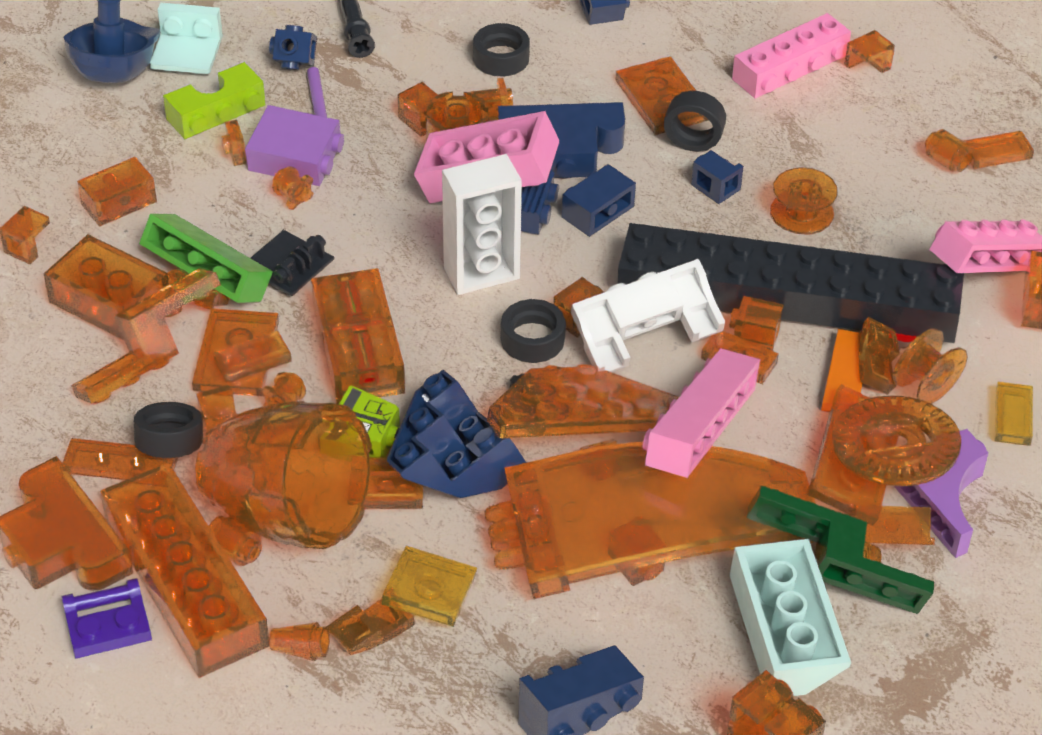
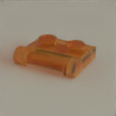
[349,454,424,509]

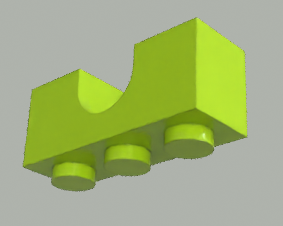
[163,62,266,140]

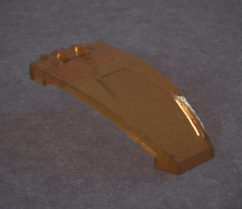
[484,442,816,599]

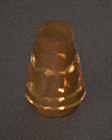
[269,622,330,661]

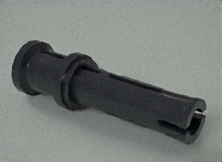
[339,0,375,58]

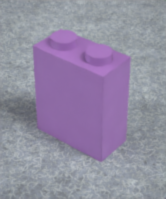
[245,105,344,186]

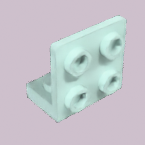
[150,2,223,74]

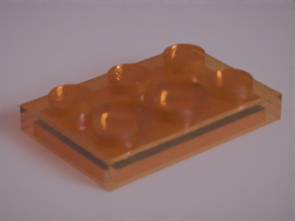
[615,56,709,135]

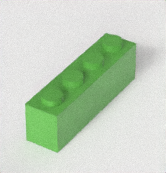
[139,214,273,303]

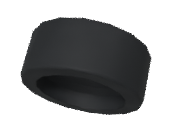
[473,23,530,77]
[664,90,727,152]
[500,299,566,363]
[134,402,203,458]

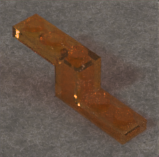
[71,268,221,404]

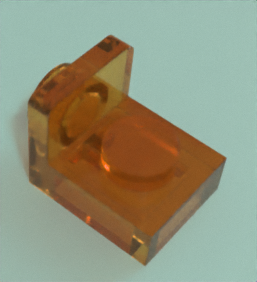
[469,78,513,124]

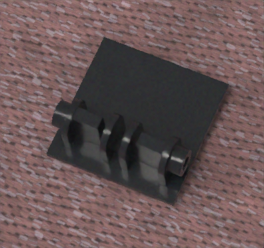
[251,229,335,296]

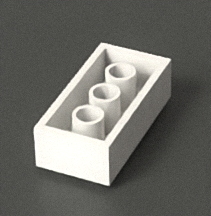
[442,154,522,295]

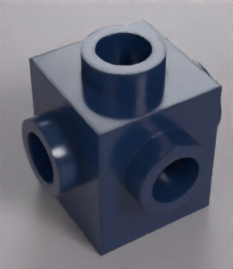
[269,25,317,70]

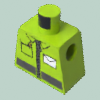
[323,386,400,465]

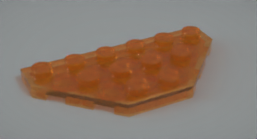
[487,364,679,438]

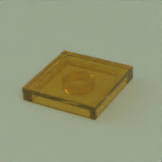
[381,546,477,627]

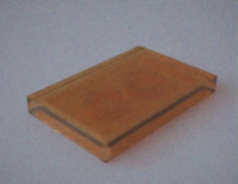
[192,308,279,396]

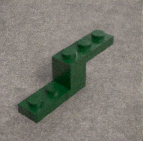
[746,485,934,614]

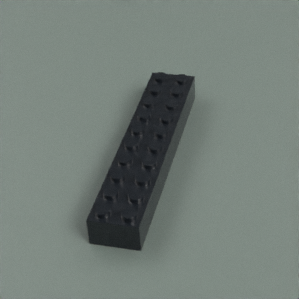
[617,223,964,343]

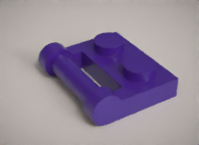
[61,578,152,659]

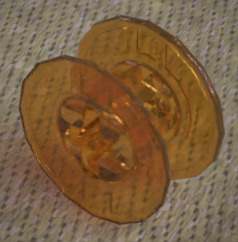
[770,167,838,235]
[892,328,968,406]

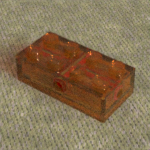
[311,268,405,405]

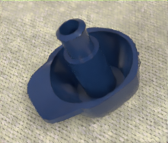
[63,0,160,83]

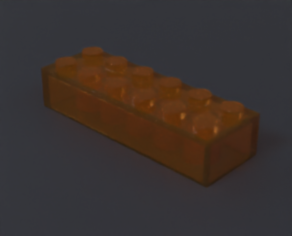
[100,462,270,678]

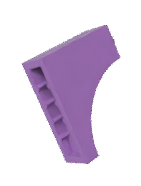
[891,429,989,558]

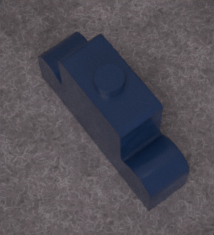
[498,102,625,178]

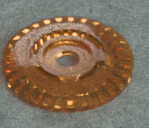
[832,395,961,486]

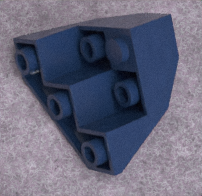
[386,370,529,498]

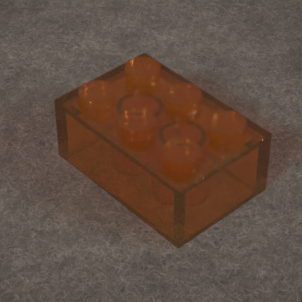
[43,234,172,342]

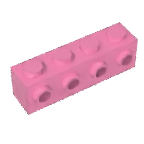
[732,13,851,98]
[929,219,1042,273]

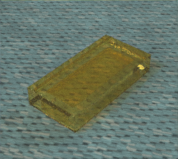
[994,382,1033,446]

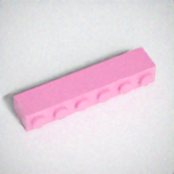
[643,348,760,478]

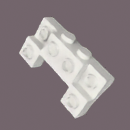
[571,259,725,377]

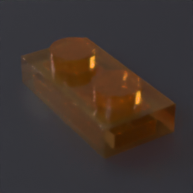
[701,331,779,385]

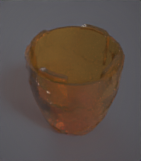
[195,400,372,549]

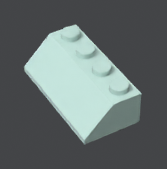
[729,539,851,699]

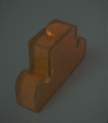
[0,456,134,591]

